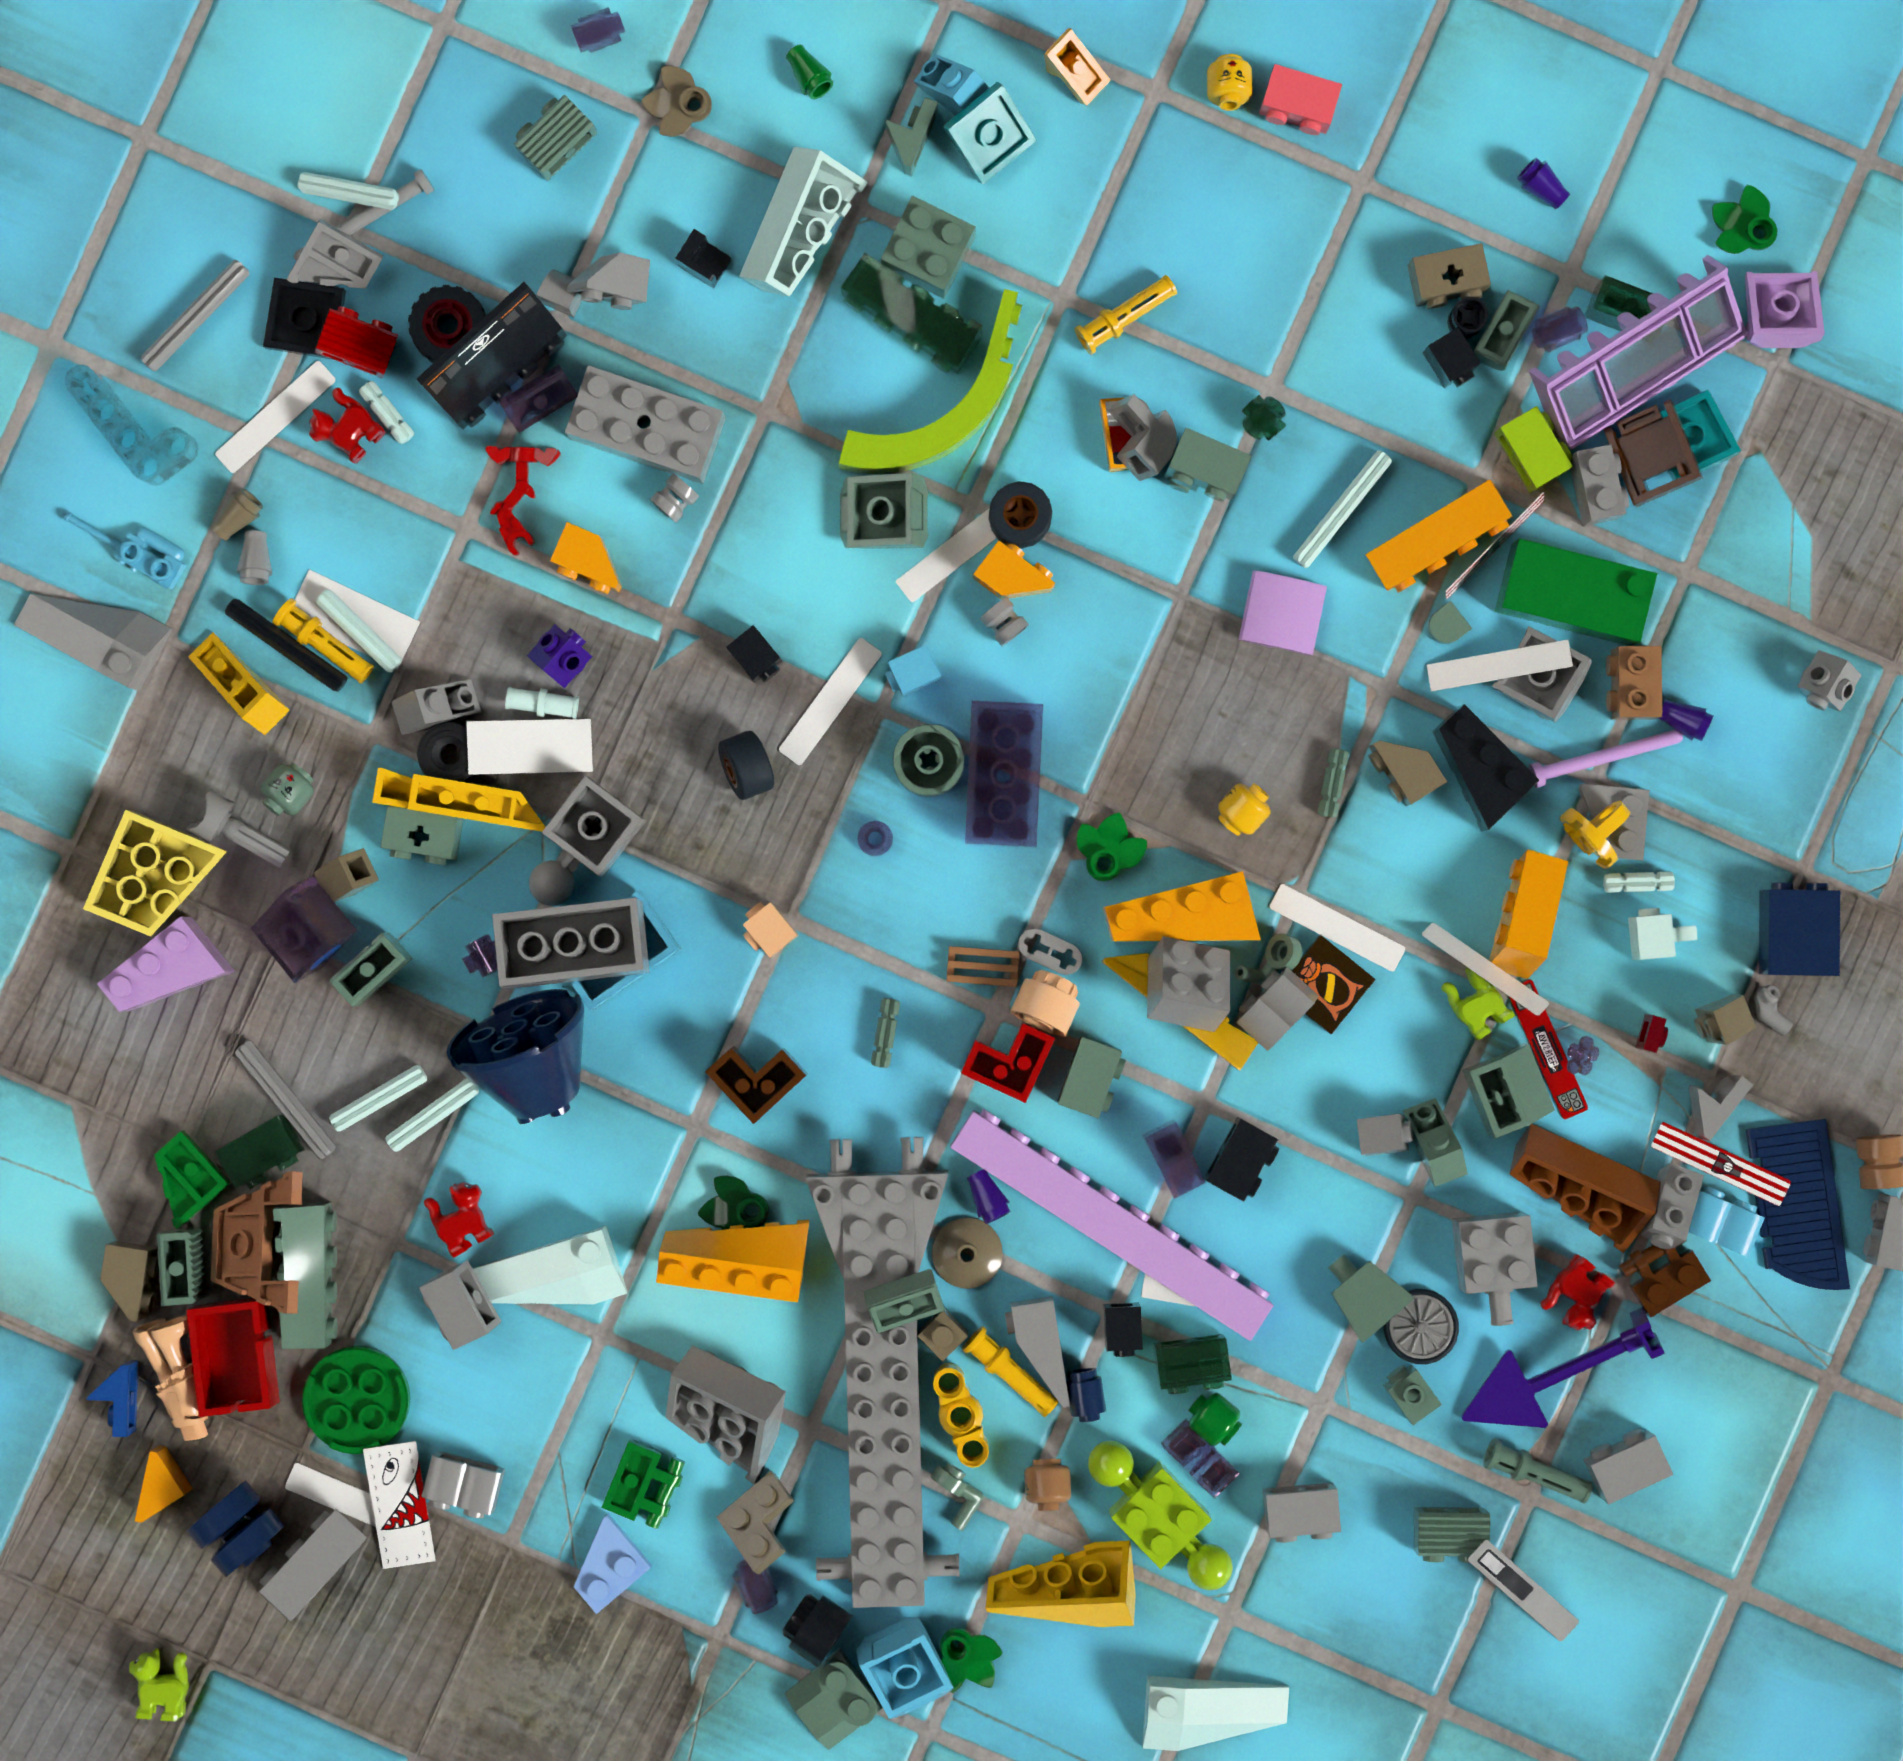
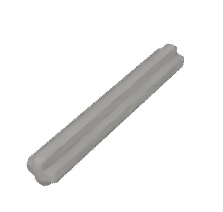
[140,260,249,371]
[235,1041,336,1159]

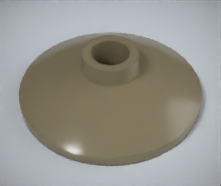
[932,1217,1003,1289]

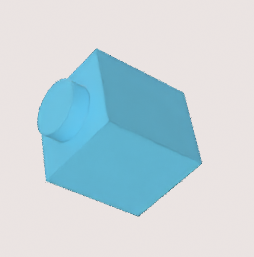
[885,644,941,697]

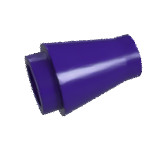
[1517,157,1570,210]
[1658,699,1714,741]
[967,1169,1011,1224]

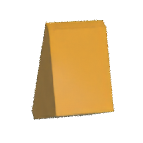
[134,1445,193,1523]

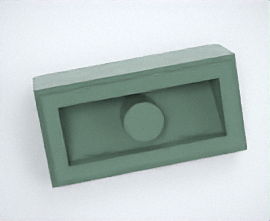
[864,1269,945,1334]

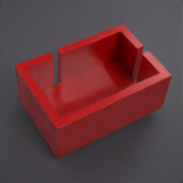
[186,1298,280,1417]

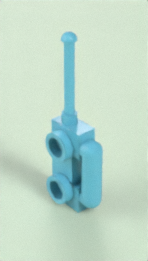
[64,513,187,590]

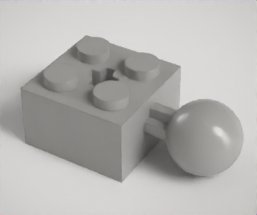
[529,776,646,906]

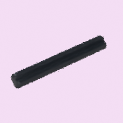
[225,599,348,692]

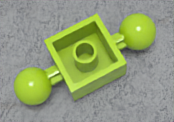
[1088,1441,1233,1590]

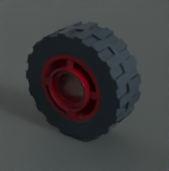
[408,285,486,363]

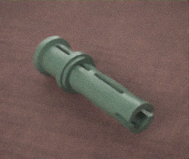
[1483,1438,1593,1503]

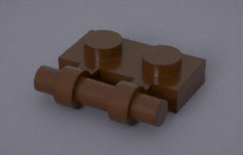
[1618,1240,1711,1318]

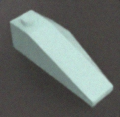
[472,1225,628,1304]

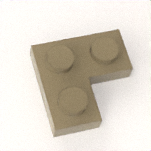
[716,1471,794,1574]

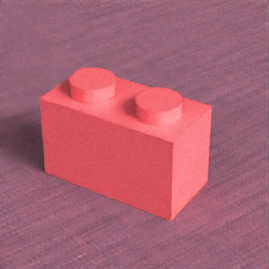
[1259,64,1342,135]

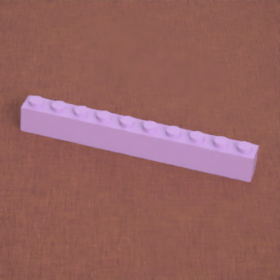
[950,1108,1274,1341]

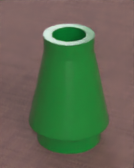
[786,45,833,99]

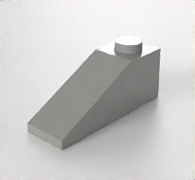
[1005,1296,1070,1408]

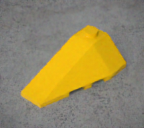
[985,1540,1136,1627]

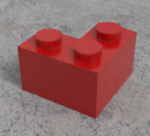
[960,1022,1055,1103]

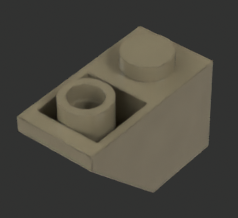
[1368,740,1447,806]
[1694,994,1756,1045]
[100,1241,159,1322]

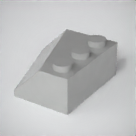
[666,1345,786,1484]

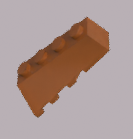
[1509,1124,1661,1253]

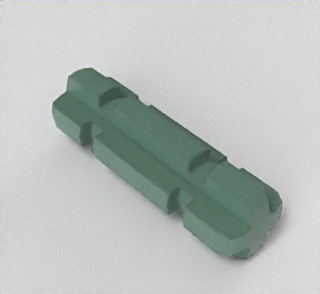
[1318,748,1349,818]
[871,998,900,1068]

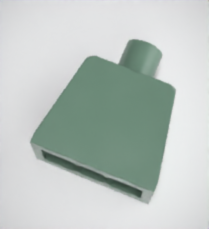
[1328,1254,1414,1343]

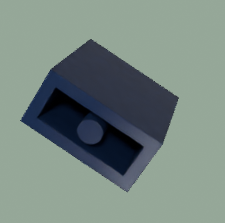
[1759,883,1840,976]

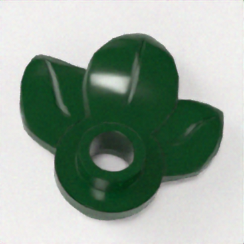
[698,1175,769,1230]

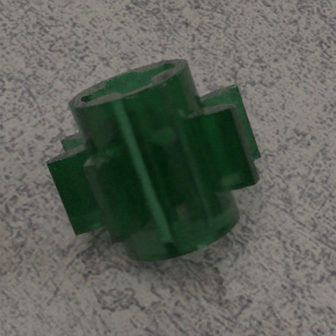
[1242,395,1286,441]

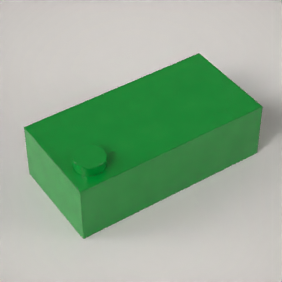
[1494,538,1658,646]

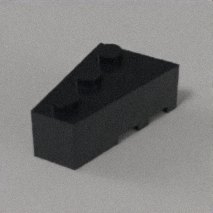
[1432,704,1539,832]

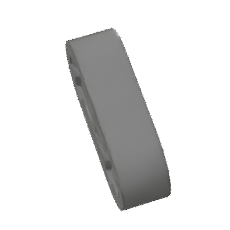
[1018,928,1082,975]

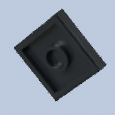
[263,277,346,359]

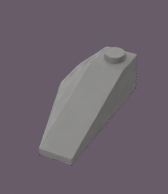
[14,594,173,691]

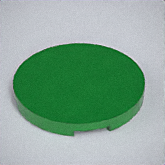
[302,1346,410,1454]

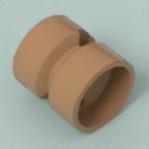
[1856,1134,1903,1189]

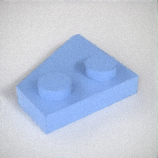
[574,1513,652,1614]

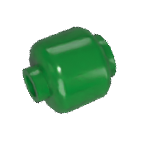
[1188,1392,1242,1446]

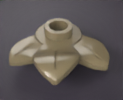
[641,66,712,137]

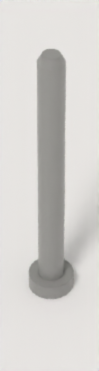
[293,169,435,261]

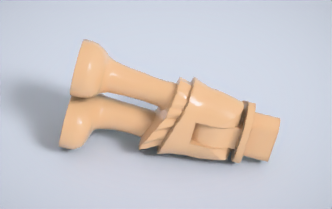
[132,1315,208,1441]

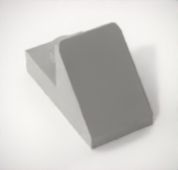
[1689,1074,1753,1141]

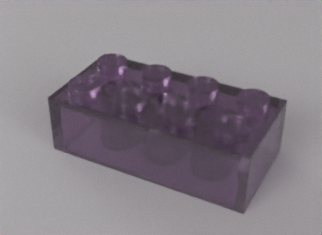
[965,701,1043,848]

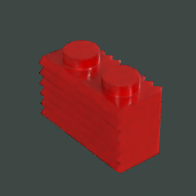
[315,306,398,378]

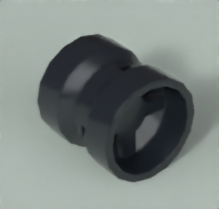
[1447,297,1488,339]

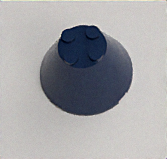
[446,989,584,1124]

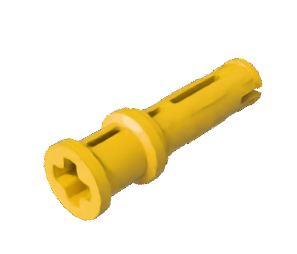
[1074,275,1177,355]
[272,598,374,684]
[962,1326,1058,1417]

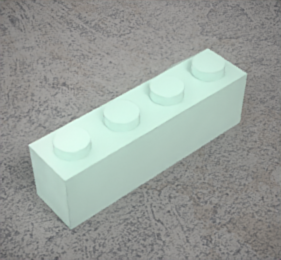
[739,147,868,297]

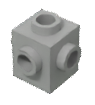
[1797,650,1862,712]

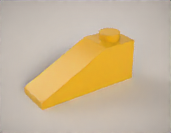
[188,632,290,735]

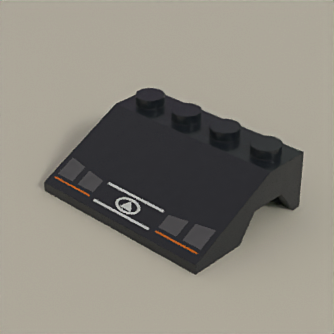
[416,282,567,430]

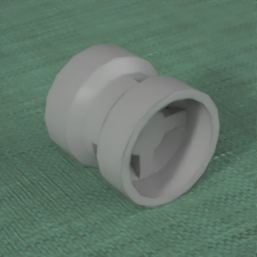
[650,473,699,523]
[980,597,1029,647]

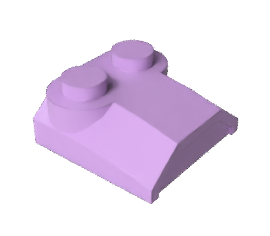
[1745,271,1825,348]

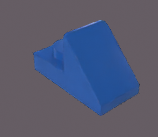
[86,1360,138,1437]

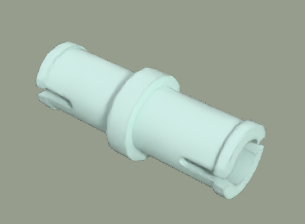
[505,687,579,719]

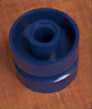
[186,1480,285,1577]

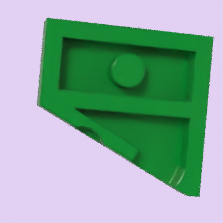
[154,1130,231,1230]

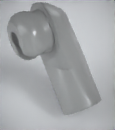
[1754,985,1793,1036]

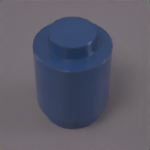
[1066,1368,1106,1422]

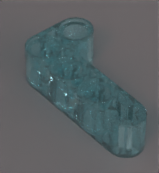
[65,365,198,486]

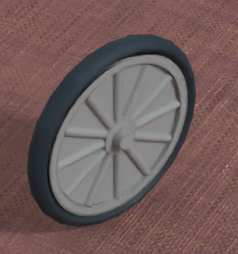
[1383,1289,1459,1364]

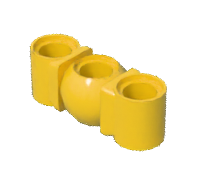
[933,1363,989,1468]

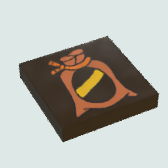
[1291,935,1376,1034]

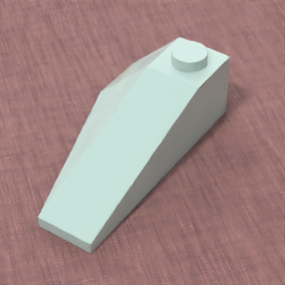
[1142,1676,1289,1751]

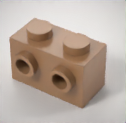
[1606,646,1662,720]

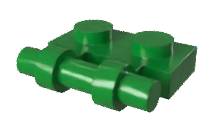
[601,1439,685,1529]

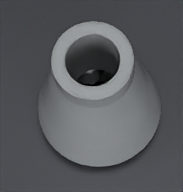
[236,530,273,585]

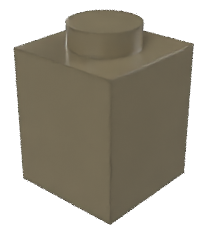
[314,848,379,904]
[917,1307,968,1362]

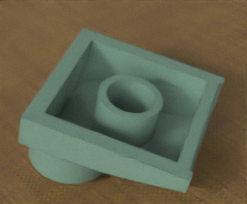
[785,1649,883,1750]

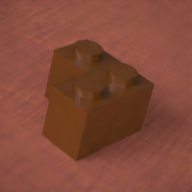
[705,1046,808,1124]

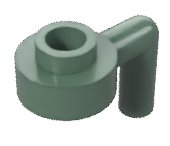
[1235,934,1302,985]
[931,1463,983,1531]

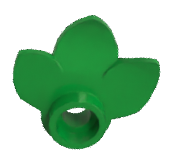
[1712,185,1777,254]
[1076,813,1147,881]
[940,1628,1003,1693]

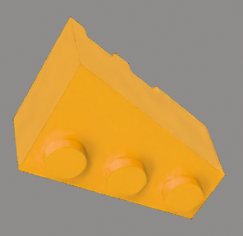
[1489,849,1568,979]

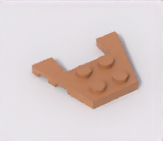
[211,1171,303,1314]

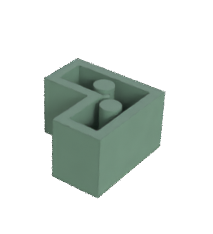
[1164,428,1252,502]

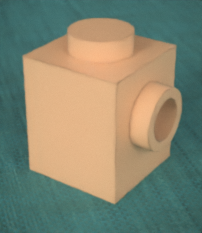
[743,902,799,958]

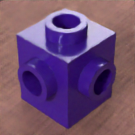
[527,624,593,689]

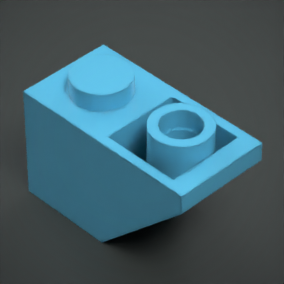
[914,54,989,116]

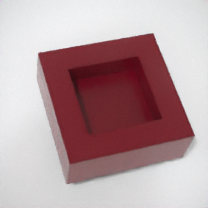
[1635,1014,1668,1053]

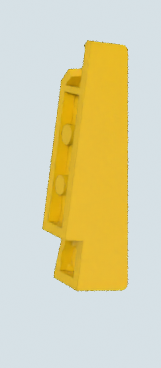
[372,767,545,832]
[1101,953,1258,1071]

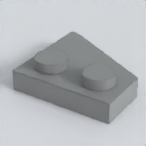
[286,219,383,289]

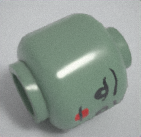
[260,763,314,816]

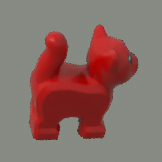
[309,388,386,464]
[424,1182,494,1258]
[1540,1254,1615,1331]

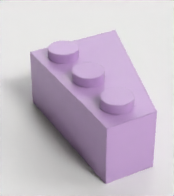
[97,916,235,1012]

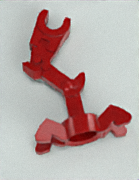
[485,446,561,556]

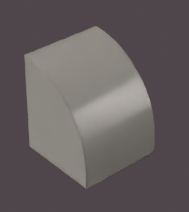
[536,269,582,318]

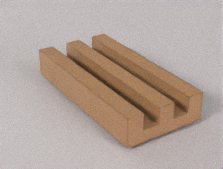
[946,946,1019,987]

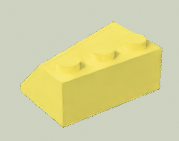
[83,810,228,936]

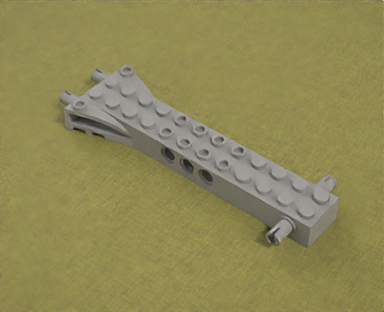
[805,1137,960,1608]

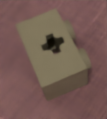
[1407,243,1491,309]

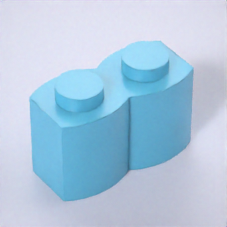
[1688,1185,1765,1257]

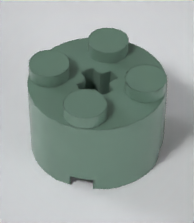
[893,724,964,797]

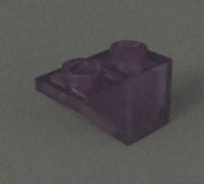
[1142,1119,1206,1199]

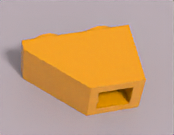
[550,522,622,595]
[973,540,1055,599]

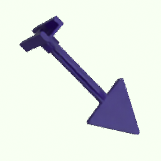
[1462,1307,1665,1428]

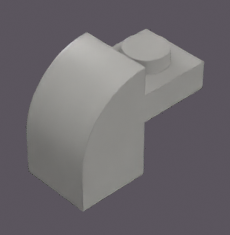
[1108,394,1177,481]

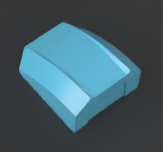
[855,1617,954,1719]

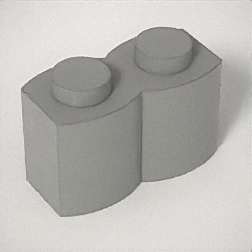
[1236,967,1319,1051]
[422,1451,505,1518]

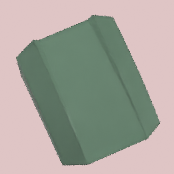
[840,473,929,549]

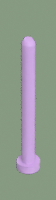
[1529,730,1683,788]

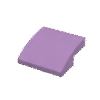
[1238,571,1327,655]

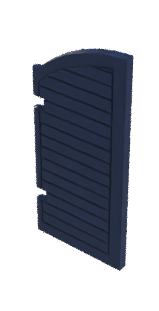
[1746,1119,1850,1290]

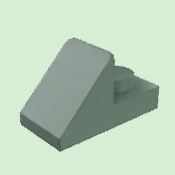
[885,97,938,177]

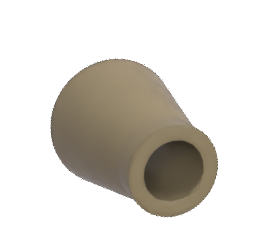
[211,488,263,541]

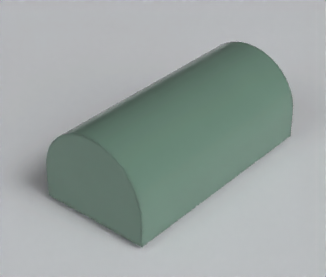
[1474,290,1540,371]

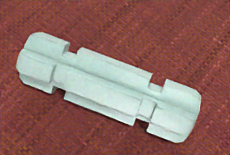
[359,381,414,444]
[1603,871,1675,893]

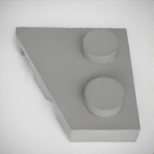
[1578,784,1650,861]

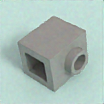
[1357,1114,1413,1156]

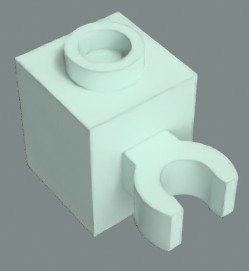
[1628,908,1698,960]

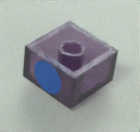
[250,876,358,983]

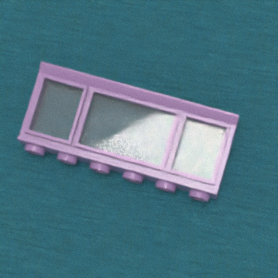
[1529,255,1749,450]

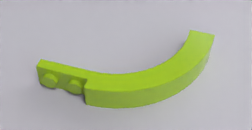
[838,289,1022,474]

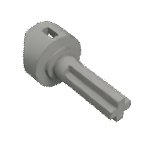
[186,789,290,868]

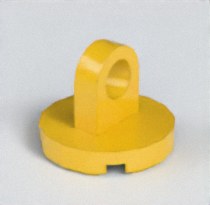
[1559,800,1631,869]

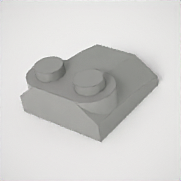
[1492,626,1592,723]

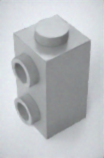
[1640,1163,1704,1249]

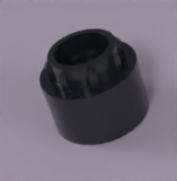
[782,1594,853,1668]

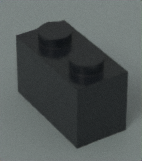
[1204,1117,1279,1202]

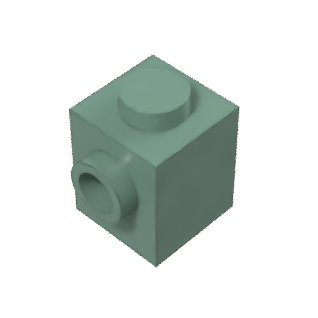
[1383,1365,1442,1425]

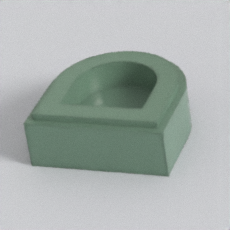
[1428,601,1472,644]

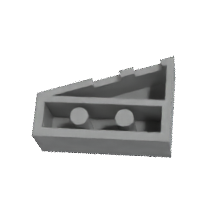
[259,1509,367,1622]

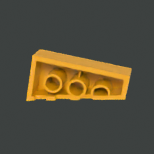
[1365,479,1513,593]
[1103,871,1261,941]

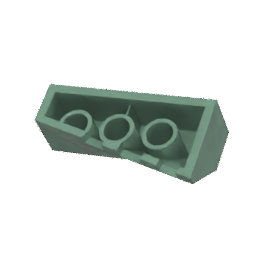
[273,1202,338,1349]

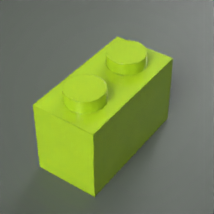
[1494,406,1573,493]

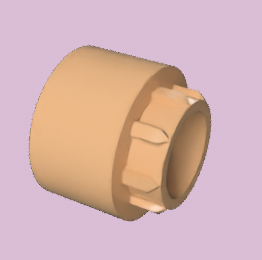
[1010,970,1080,1037]

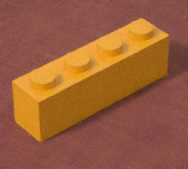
[656,1220,810,1303]

